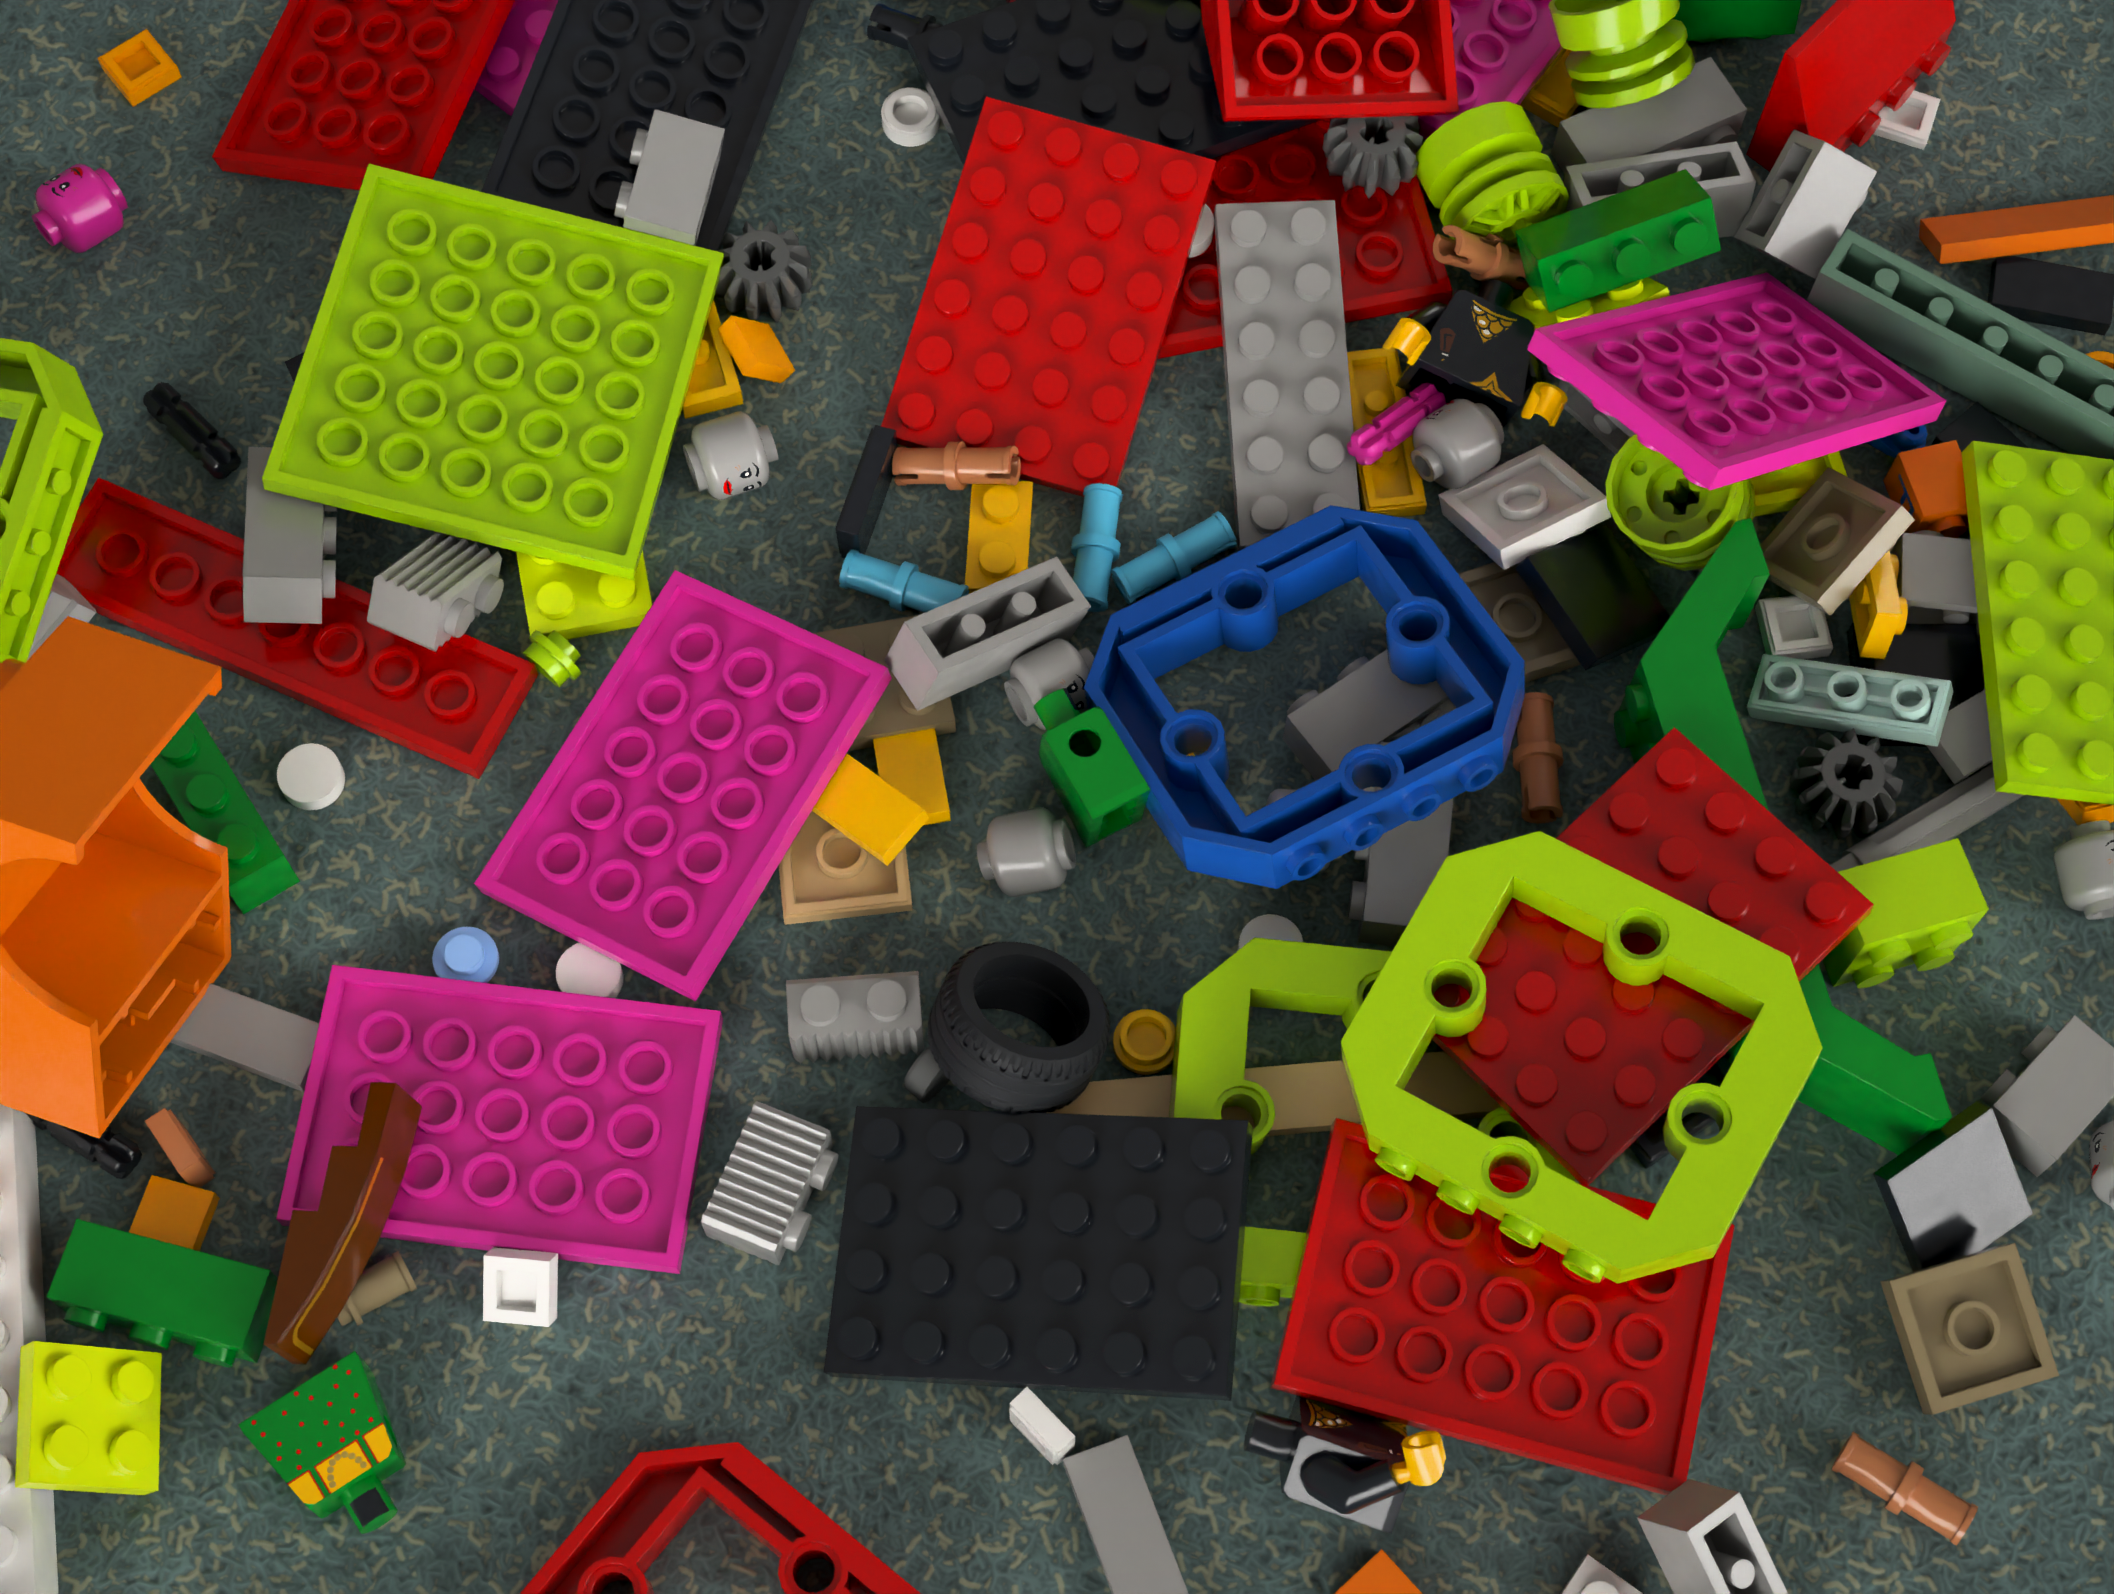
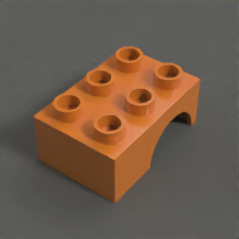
[0,616,232,1139]

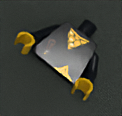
[1382,279,1568,428]
[1244,1395,1446,1534]

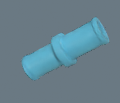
[1071,483,1123,612]
[1111,511,1237,605]
[839,549,969,612]

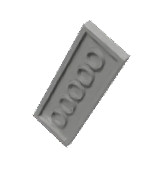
[1214,200,1360,551]

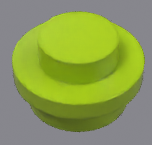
[523,630,582,688]

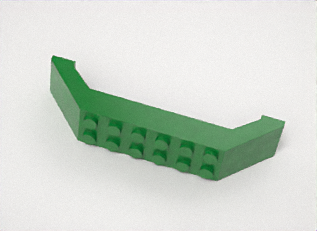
[1614,518,1952,1155]

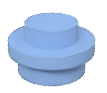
[432,926,499,983]

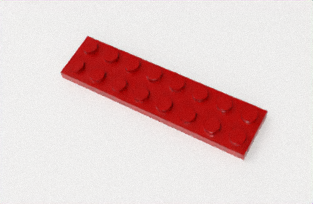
[56,477,539,779]

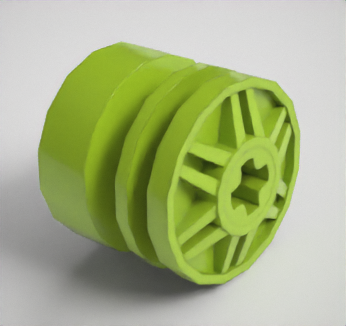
[1548,0,1695,108]
[1415,101,1569,249]
[1605,434,1756,571]

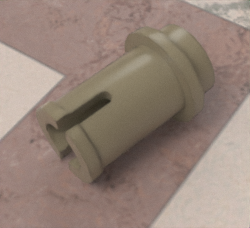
[337,1251,417,1327]

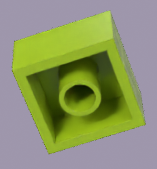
[1823,838,1989,988]

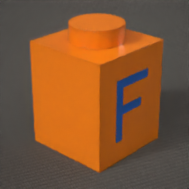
[1883,440,1969,538]

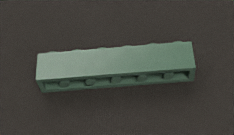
[1807,229,2114,460]

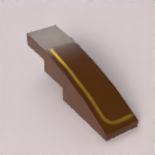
[263,1082,422,1365]

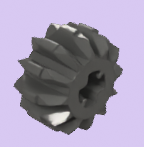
[1322,116,1424,200]
[715,219,813,323]
[1789,728,1903,840]

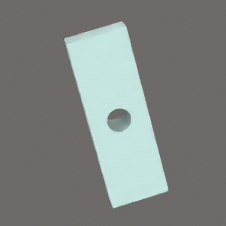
[1747,654,1953,747]

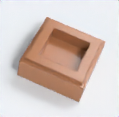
[145,1108,215,1188]

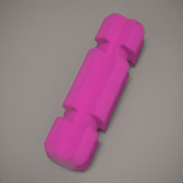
[1346,383,1446,466]

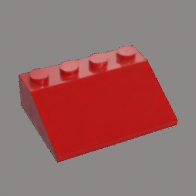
[1201,0,1459,121]
[1746,0,1956,172]

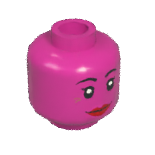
[32,163,128,253]

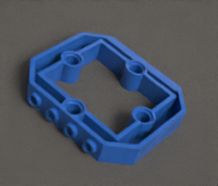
[1084,505,1525,889]

